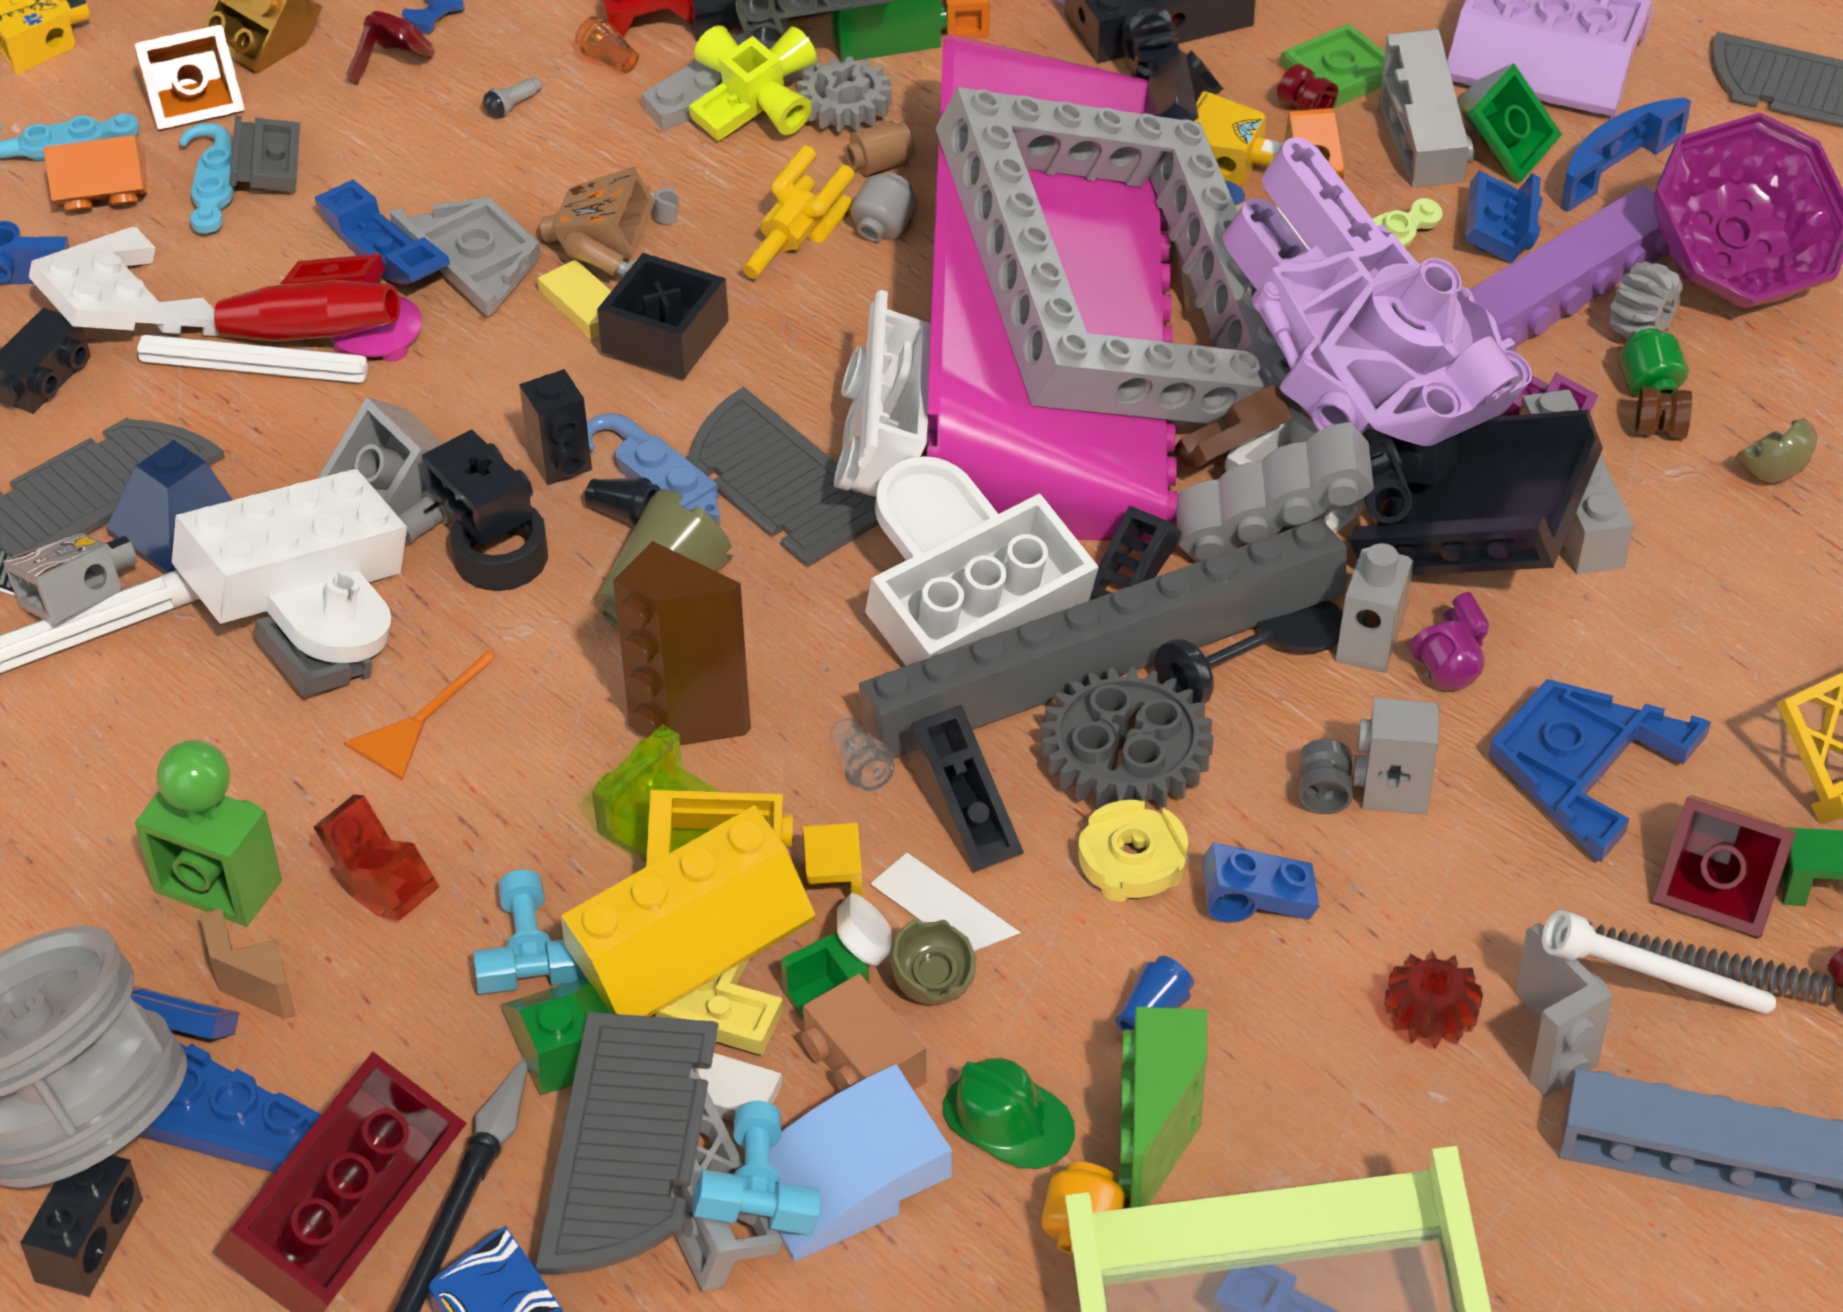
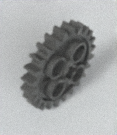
[1041,667,1214,809]

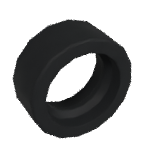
[450,506,548,591]

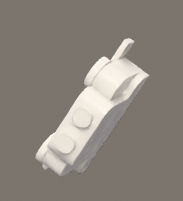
[834,290,931,497]

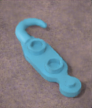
[0,114,139,161]
[179,123,235,233]

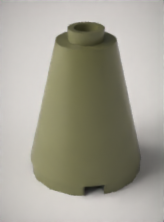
[597,489,733,629]

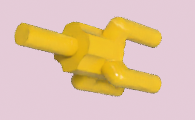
[742,145,855,279]

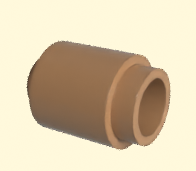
[845,121,915,176]

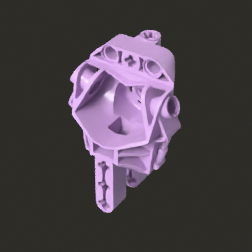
[1223,137,1532,446]

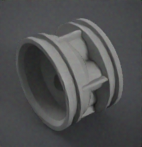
[0,926,187,1188]

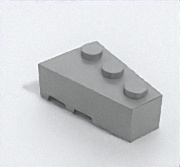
[1379,29,1473,188]

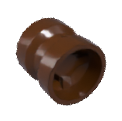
[1636,386,1692,439]

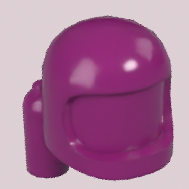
[1409,592,1489,691]

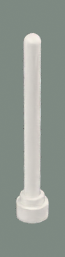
[1542,909,1776,1014]

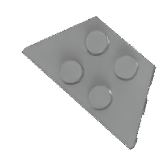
[390,197,541,316]

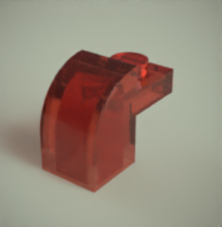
[313,794,440,920]

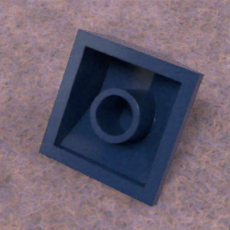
[106,440,233,574]

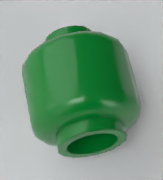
[1619,328,1689,398]

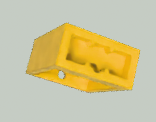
[646,790,793,867]

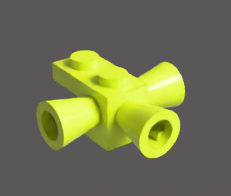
[689,26,817,142]

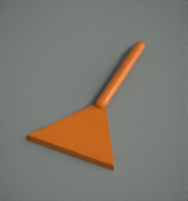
[344,651,495,781]

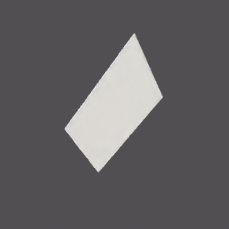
[870,852,1021,951]

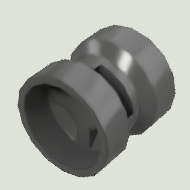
[1299,739,1353,814]

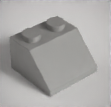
[318,397,443,515]

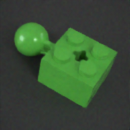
[134,740,282,927]

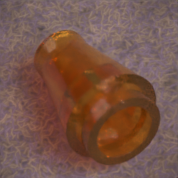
[575,16,639,74]

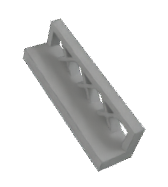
[670,1068,783,1291]

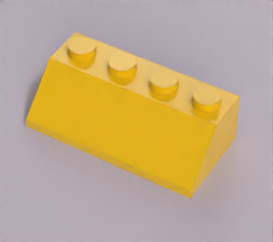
[561,805,816,1017]

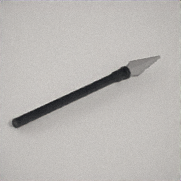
[393,1058,528,1312]

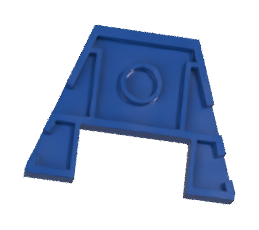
[1489,679,1711,862]

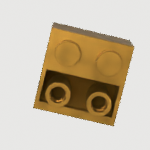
[202,0,323,73]

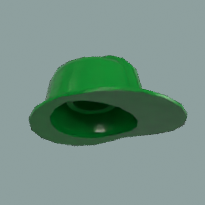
[943,1058,1075,1169]

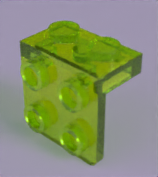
[592,724,721,862]

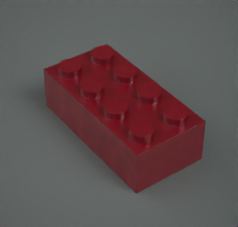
[214,1051,467,1312]

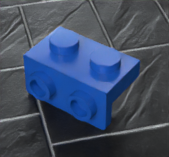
[1465,170,1543,264]

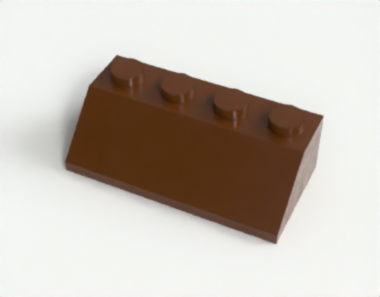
[613,541,751,747]

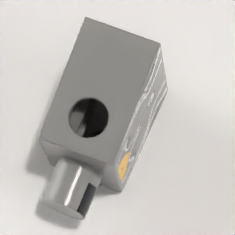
[3,533,137,624]

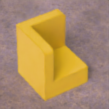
[803,823,863,898]

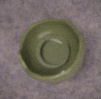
[1736,418,1817,484]
[890,918,977,1005]

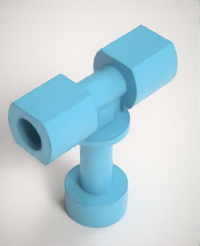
[473,869,586,994]
[692,1101,821,1236]

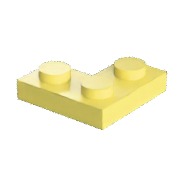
[656,958,783,1055]

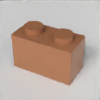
[801,973,927,1092]

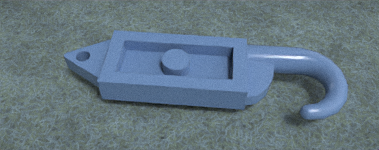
[587,413,720,524]

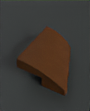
[1175,383,1293,467]

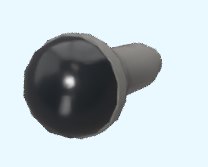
[482,78,542,119]

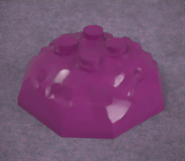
[1653,112,1843,308]

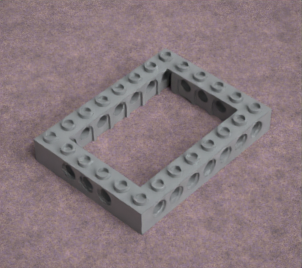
[935,87,1302,424]

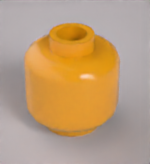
[1041,1162,1125,1255]

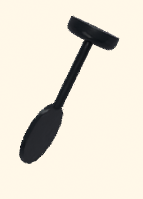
[1154,600,1343,704]

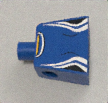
[428,1226,563,1312]

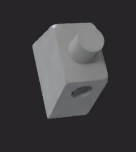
[1336,543,1413,673]

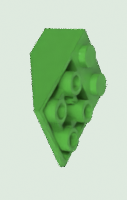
[1118,1007,1207,1208]

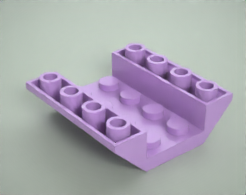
[1447,0,1655,117]

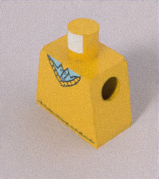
[1194,91,1283,185]

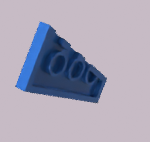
[138,1043,322,1173]

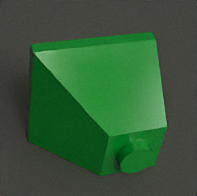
[1458,63,1562,184]
[502,978,611,1095]

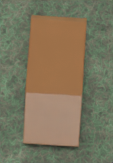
[200,908,295,1019]

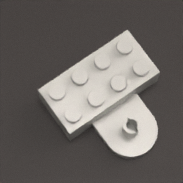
[865,456,1099,666]
[172,468,407,663]

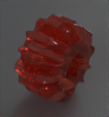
[1384,950,1483,1050]

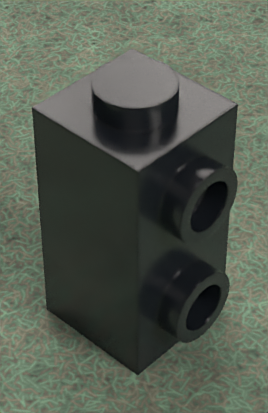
[0,307,91,414]
[519,369,592,486]

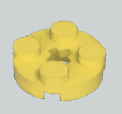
[1078,800,1188,902]

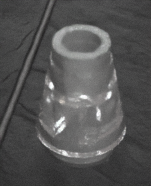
[830,718,894,791]

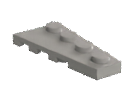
[641,32,814,130]

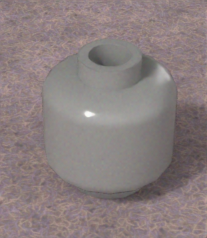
[850,173,917,242]

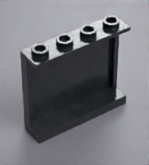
[1349,409,1603,575]

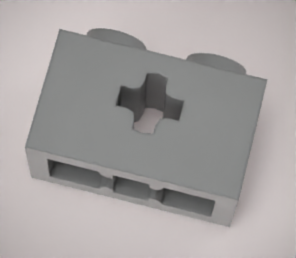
[1353,698,1439,815]

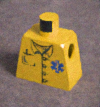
[0,0,91,75]

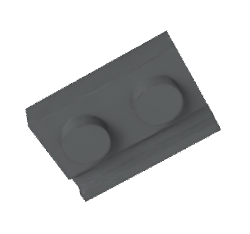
[230,115,300,192]
[254,616,372,697]

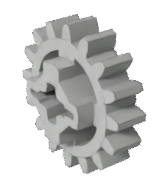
[797,56,892,131]

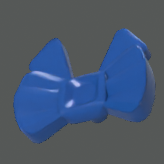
[402,0,465,33]

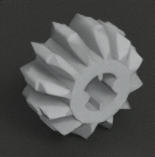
[1610,261,1683,339]

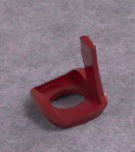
[346,11,435,85]

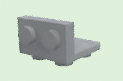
[1516,923,1613,1097]

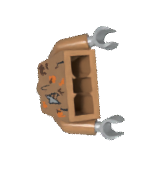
[540,167,679,276]

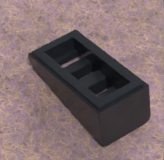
[1090,505,1182,600]

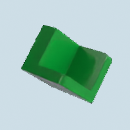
[1780,827,1843,906]
[781,932,869,1021]

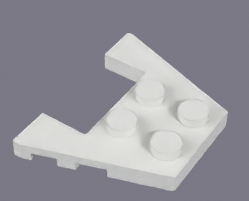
[29,227,220,336]

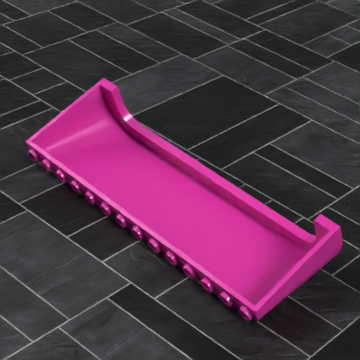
[927,35,1178,541]

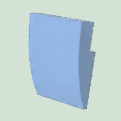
[744,1064,952,1262]

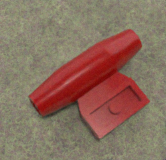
[214,254,400,342]

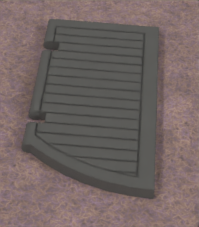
[1712,32,1843,127]
[685,387,879,567]
[0,417,225,557]
[535,1012,719,1274]

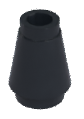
[585,478,661,525]

